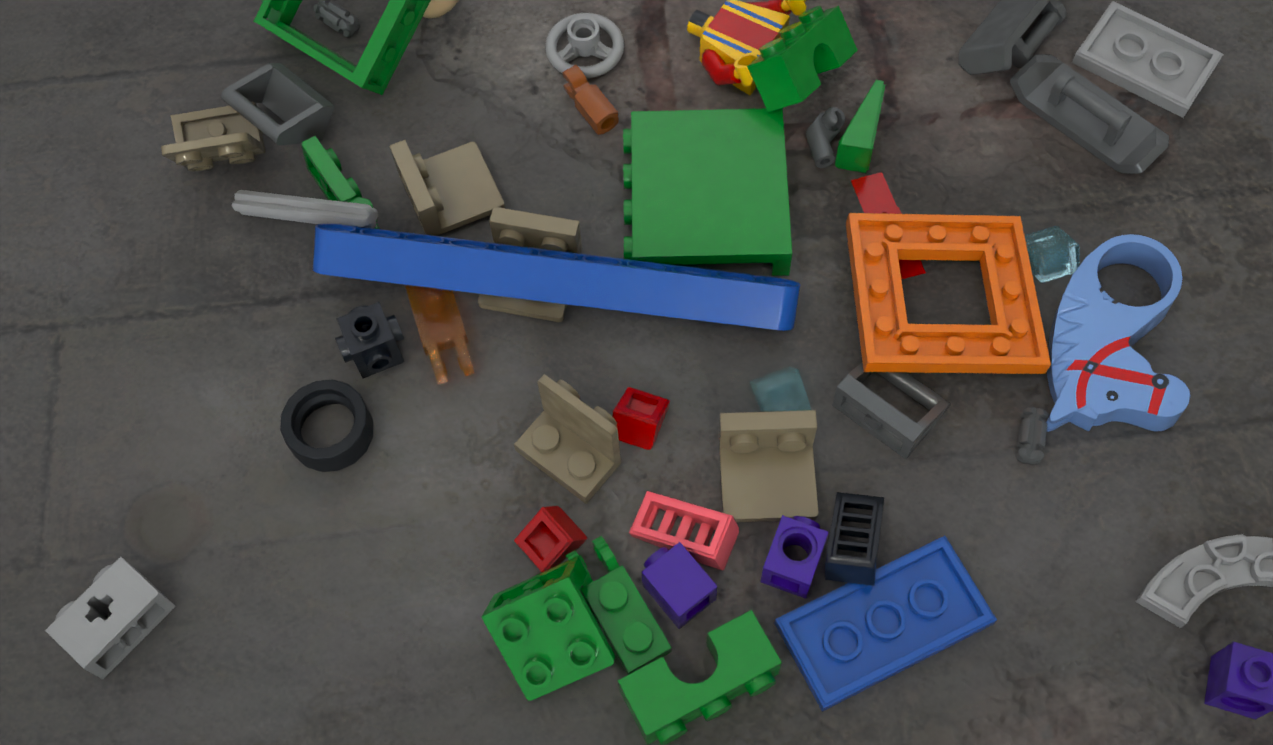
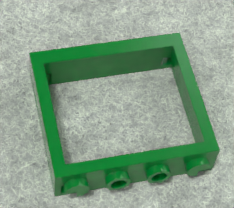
[254,0,431,95]

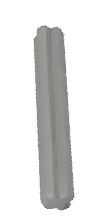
[232,190,379,228]

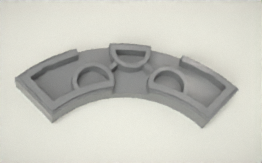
[1135,534,1273,628]

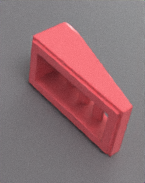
[629,491,739,570]

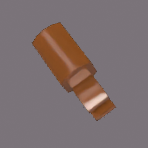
[562,65,619,135]

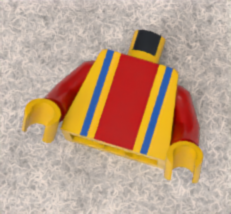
[687,0,807,96]

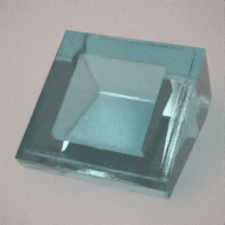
[1024,226,1080,283]
[749,367,811,412]

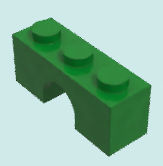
[747,6,858,112]
[618,610,782,745]

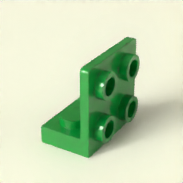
[481,556,615,701]

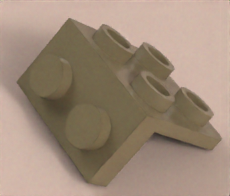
[161,102,266,171]

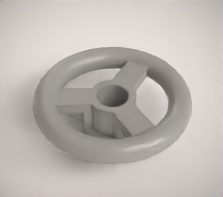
[545,13,624,79]

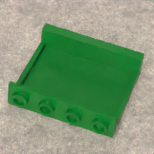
[623,108,792,276]

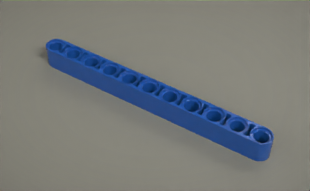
[313,224,801,330]

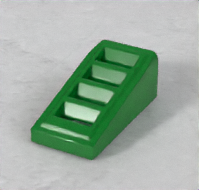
[835,80,886,173]

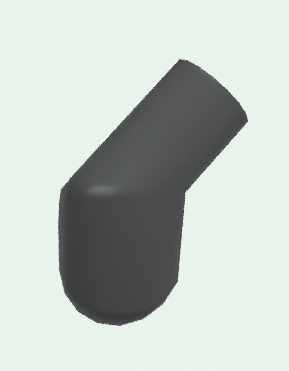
[806,107,845,168]

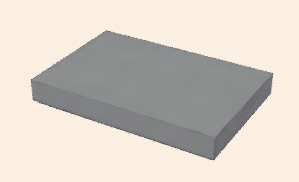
[1072,1,1224,118]

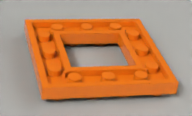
[846,213,1051,374]

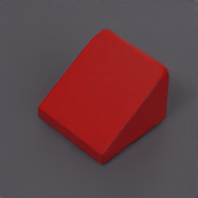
[612,387,670,450]
[514,506,587,572]

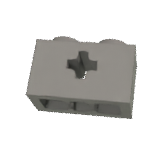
[45,557,176,680]

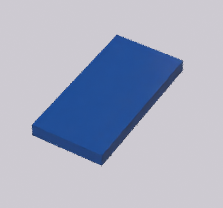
[774,536,997,712]

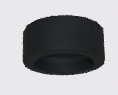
[280,379,373,472]

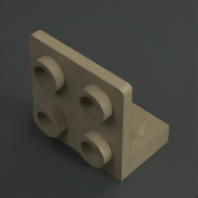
[389,140,505,236]
[478,206,582,322]
[514,374,621,504]
[718,410,819,522]

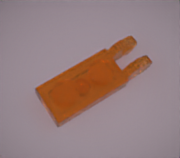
[405,285,475,384]

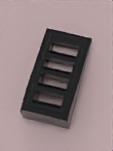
[825,492,884,586]

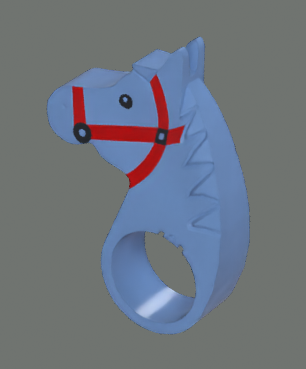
[1046,234,1190,432]

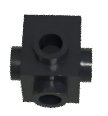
[335,302,404,379]

